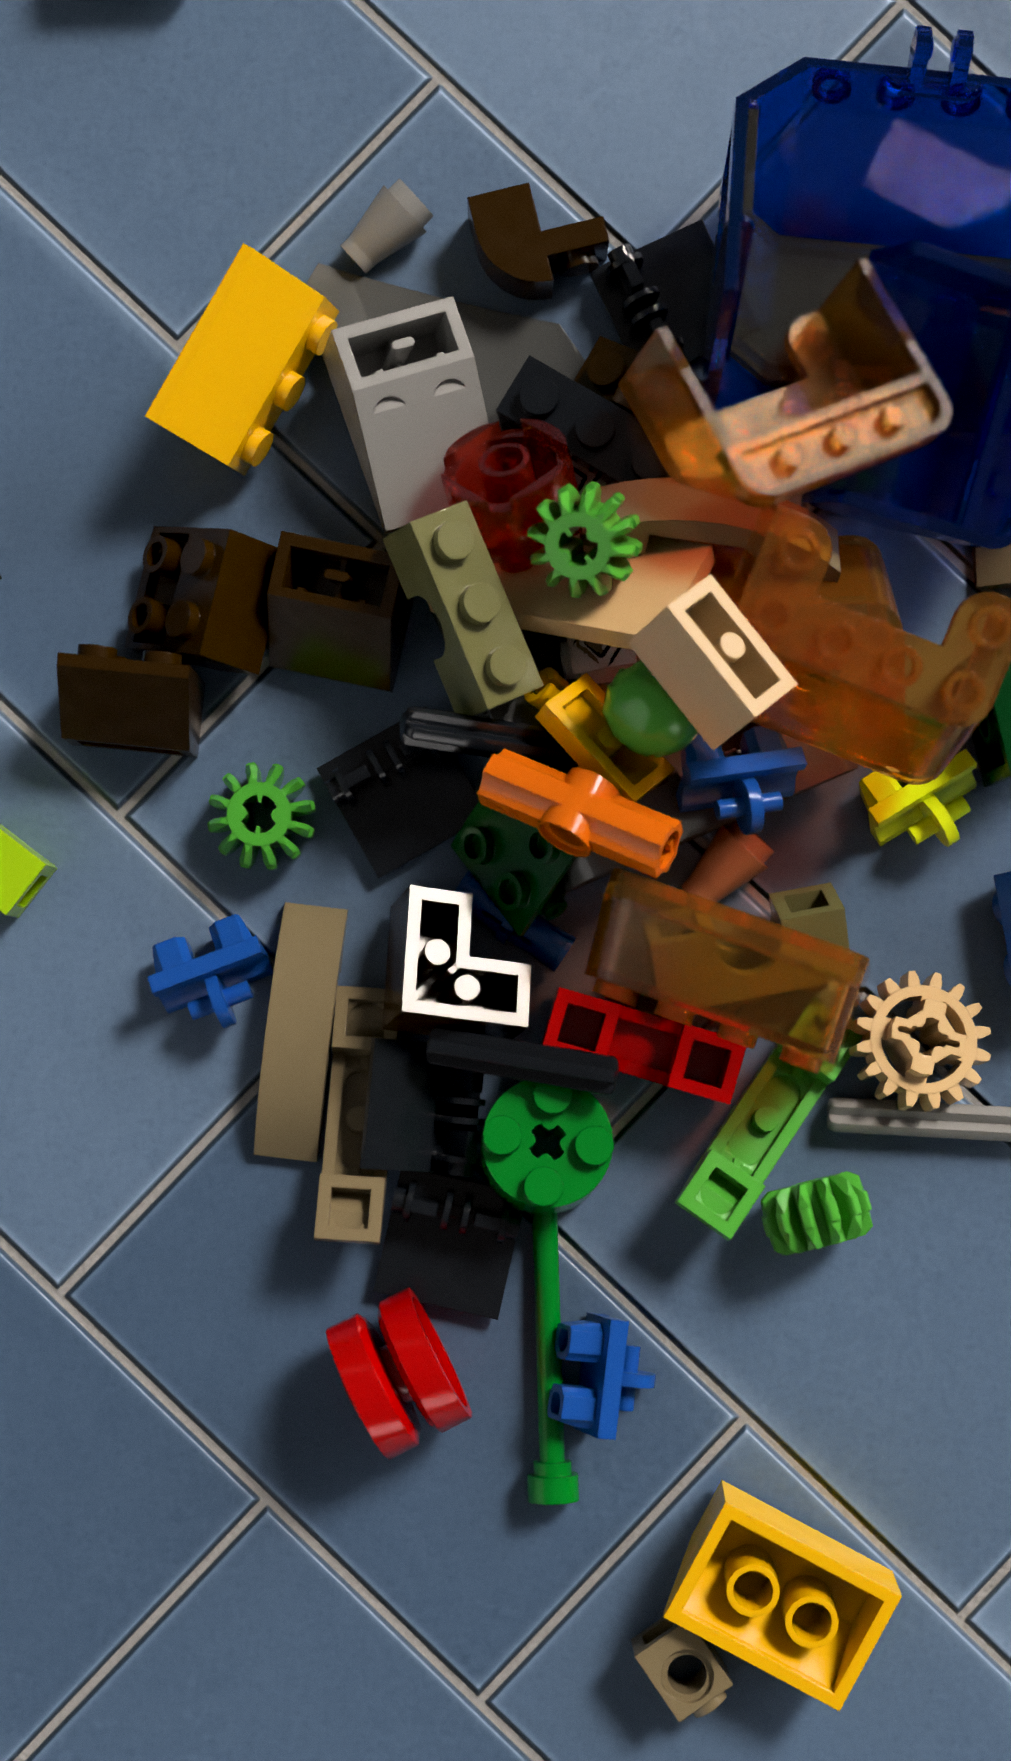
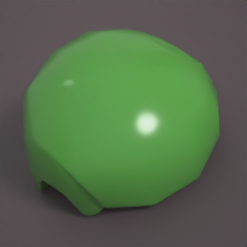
[602,659,698,758]

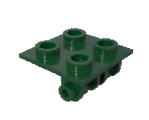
[450,801,577,936]

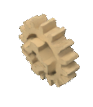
[849,971,991,1112]

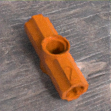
[477,748,683,879]

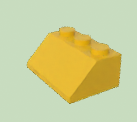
[145,243,339,476]
[663,1480,902,1711]

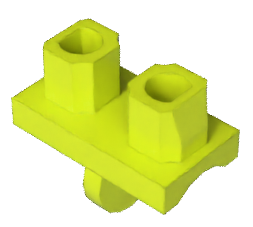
[859,734,977,847]

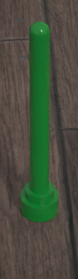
[527,1213,579,1505]

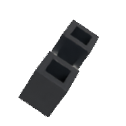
[496,355,696,485]

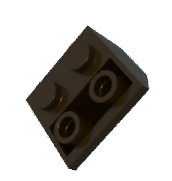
[124,526,278,675]
[267,531,414,693]
[57,644,206,758]

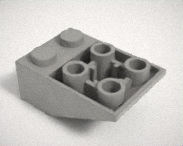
[322,296,504,534]

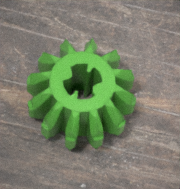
[527,481,643,598]
[207,762,316,871]
[760,1171,873,1256]

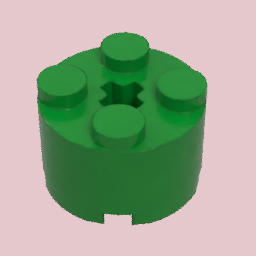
[480,1081,614,1214]

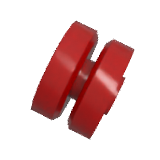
[326,1287,472,1460]

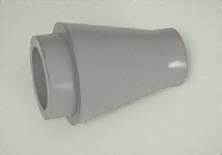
[340,179,434,274]

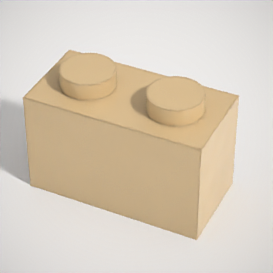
[627,574,797,751]

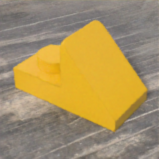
[535,673,675,802]

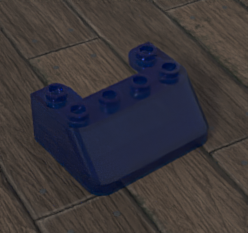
[801,240,1011,549]

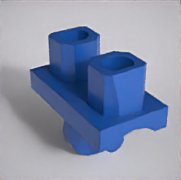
[675,724,807,835]
[147,914,274,1029]
[547,1312,656,1440]

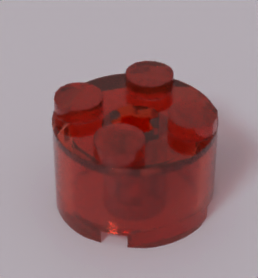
[441,419,580,573]

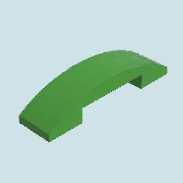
[675,993,863,1241]

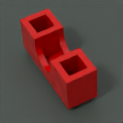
[541,987,748,1105]

